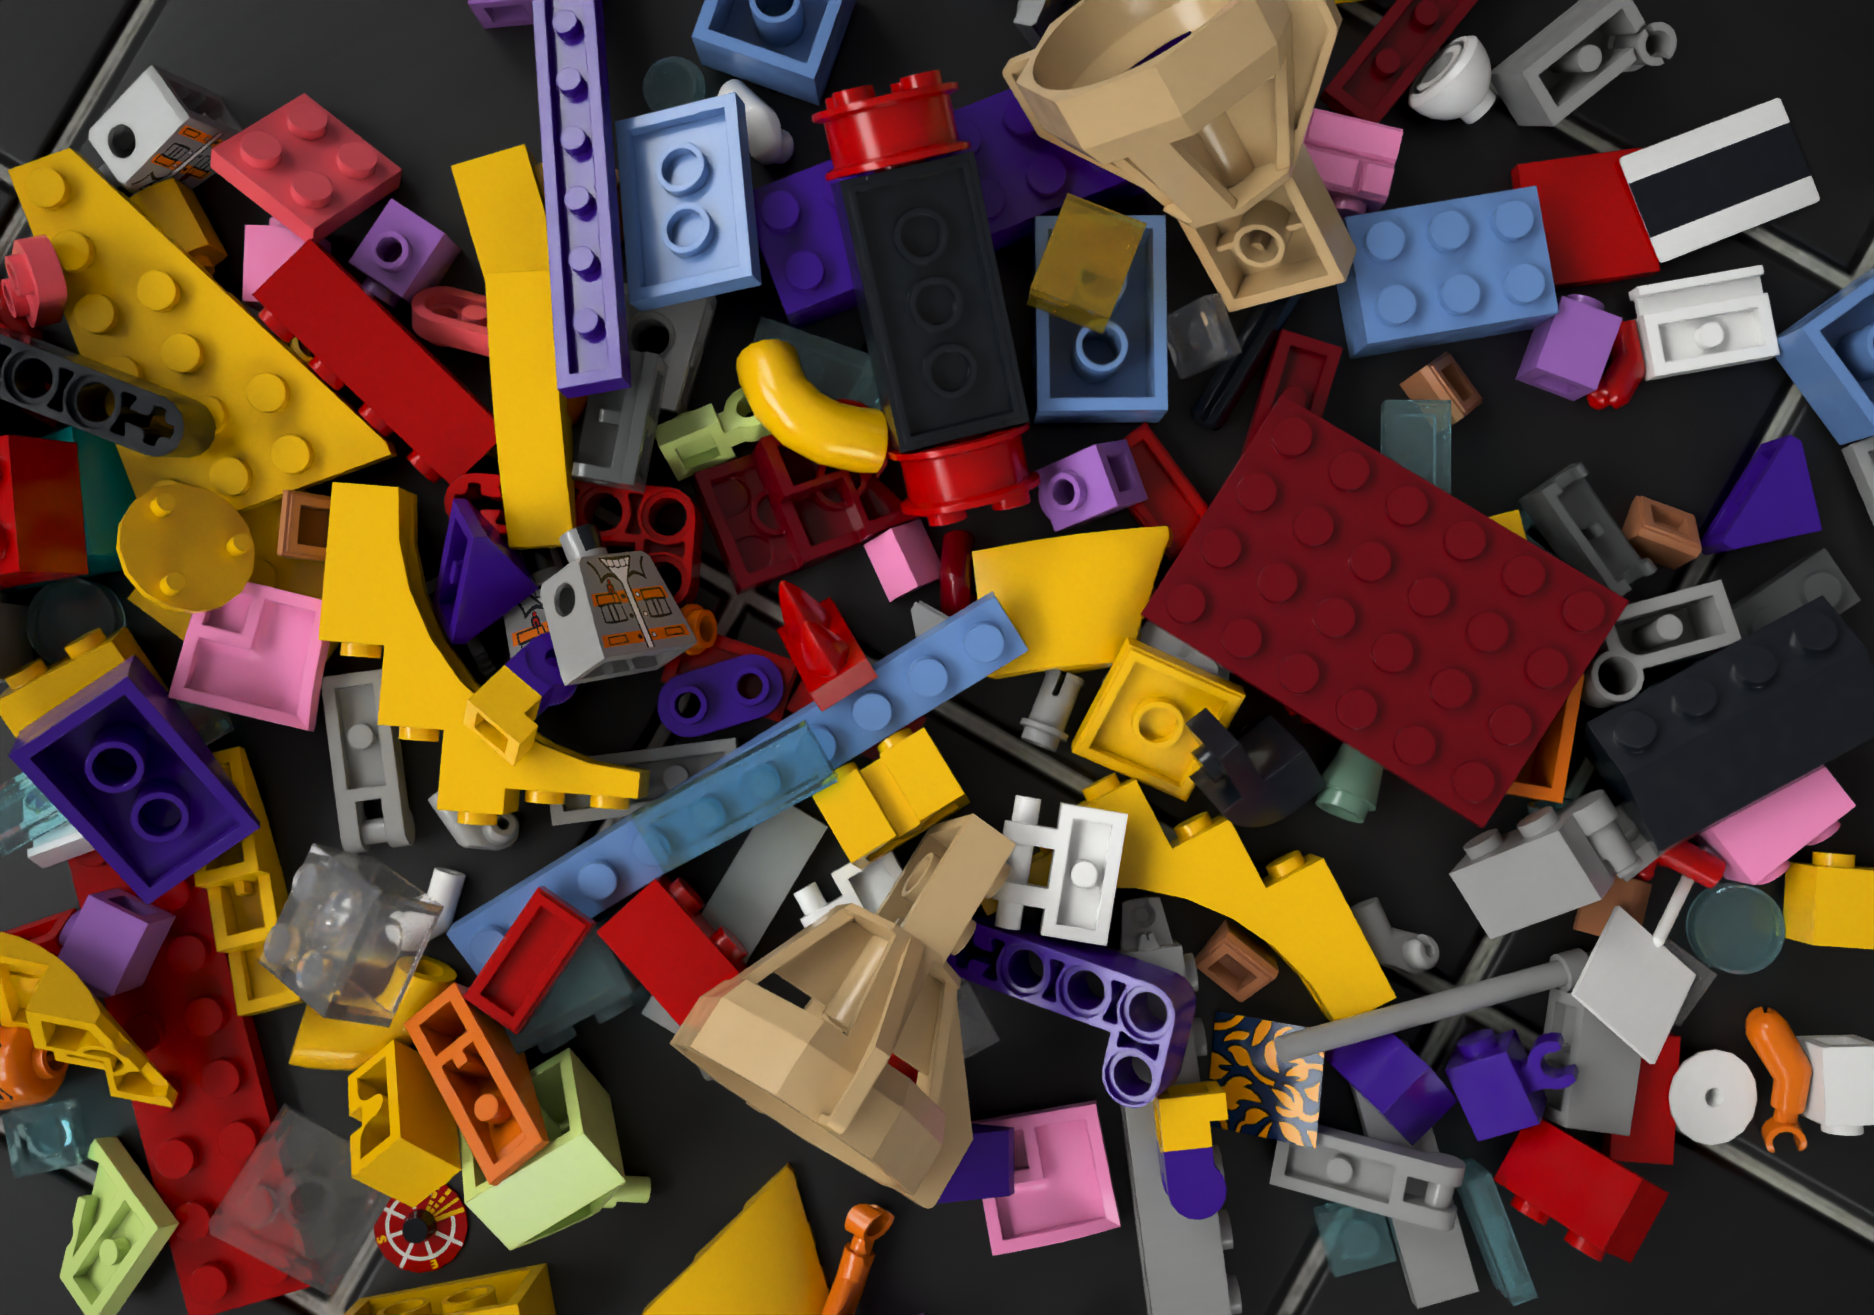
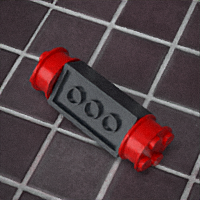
[811,69,1041,526]

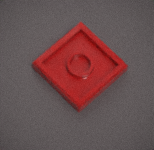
[1510,147,1660,289]

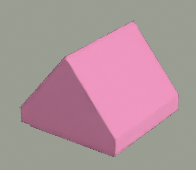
[863,519,941,603]

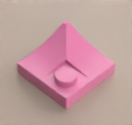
[168,582,330,732]
[971,1100,1121,1256]

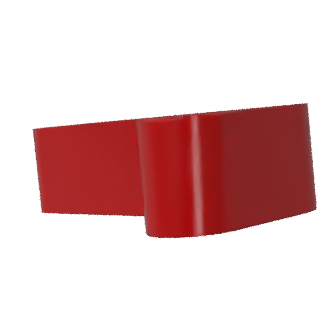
[444,473,704,610]

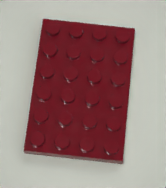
[1140,394,1629,828]

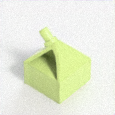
[459,1048,651,1251]

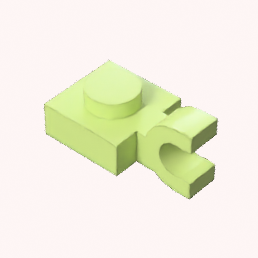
[655,388,771,481]

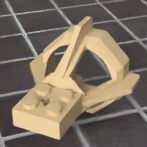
[1002,0,1357,312]
[669,814,1016,1209]

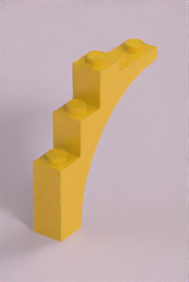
[318,482,650,825]
[981,773,1397,1022]

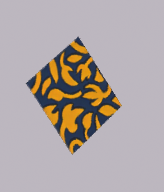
[1209,1011,1325,1148]

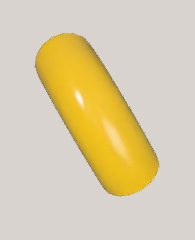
[736,339,888,474]
[289,954,457,1071]

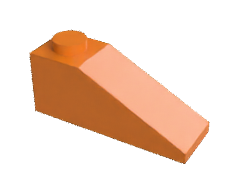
[404,982,550,1186]

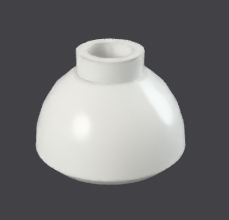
[1408,35,1496,124]

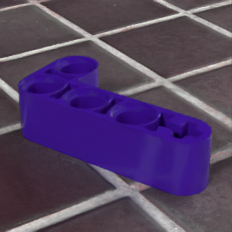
[946,911,1196,1108]

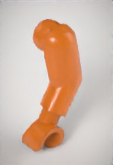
[1745,1006,1813,1153]
[821,1203,895,1315]

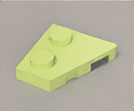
[60,1136,179,1315]

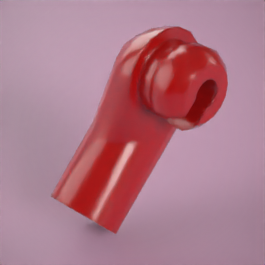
[1586,320,1645,410]
[1633,841,1726,889]

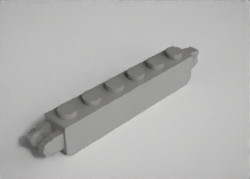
[1104,895,1242,1315]

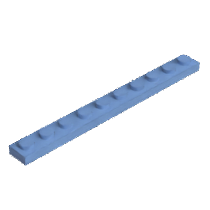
[446,591,1029,976]

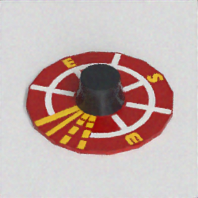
[373,1184,469,1273]

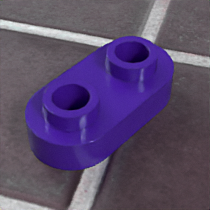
[657,654,786,737]

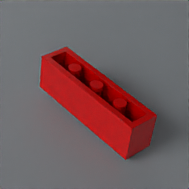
[252,238,496,484]

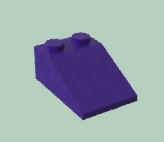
[8,654,260,905]

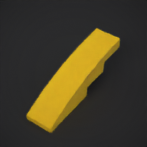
[485,270,576,550]
[194,746,310,1016]

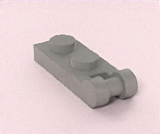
[321,669,415,854]
[1269,1124,1466,1231]

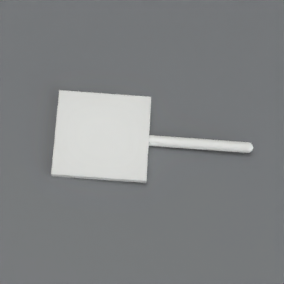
[1571,845,1708,1064]

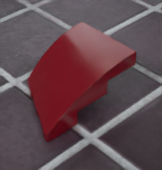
[690,434,919,595]

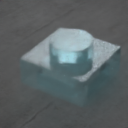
[2,1096,89,1179]
[1313,1202,1397,1277]

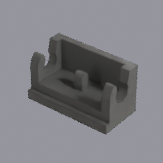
[571,350,668,493]
[1518,461,1657,596]

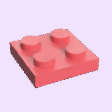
[210,93,403,242]

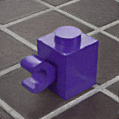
[1445,1029,1579,1141]

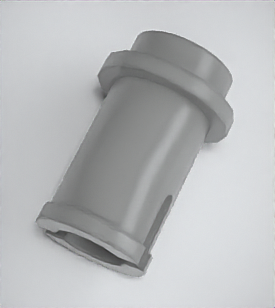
[1020,669,1085,752]

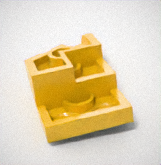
[972,526,1173,679]
[0,932,178,1108]
[641,1163,830,1315]

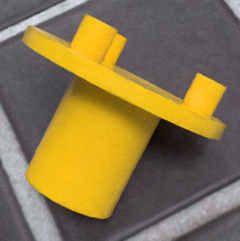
[116,483,255,614]

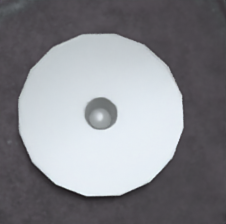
[1668,1049,1758,1145]

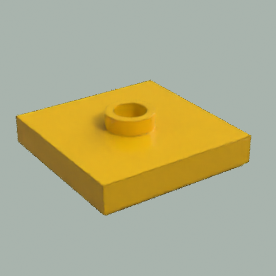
[1071,636,1246,802]

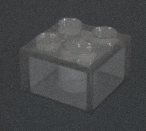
[259,843,444,1028]
[208,1103,391,1296]

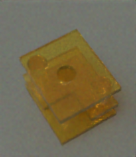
[1026,193,1147,334]

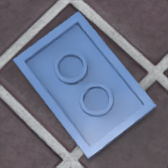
[615,92,762,312]

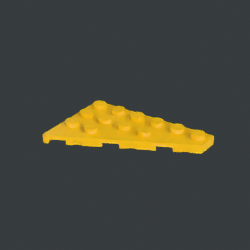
[8,148,398,513]

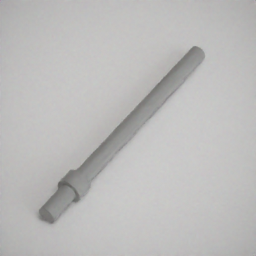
[1274,948,1592,1063]

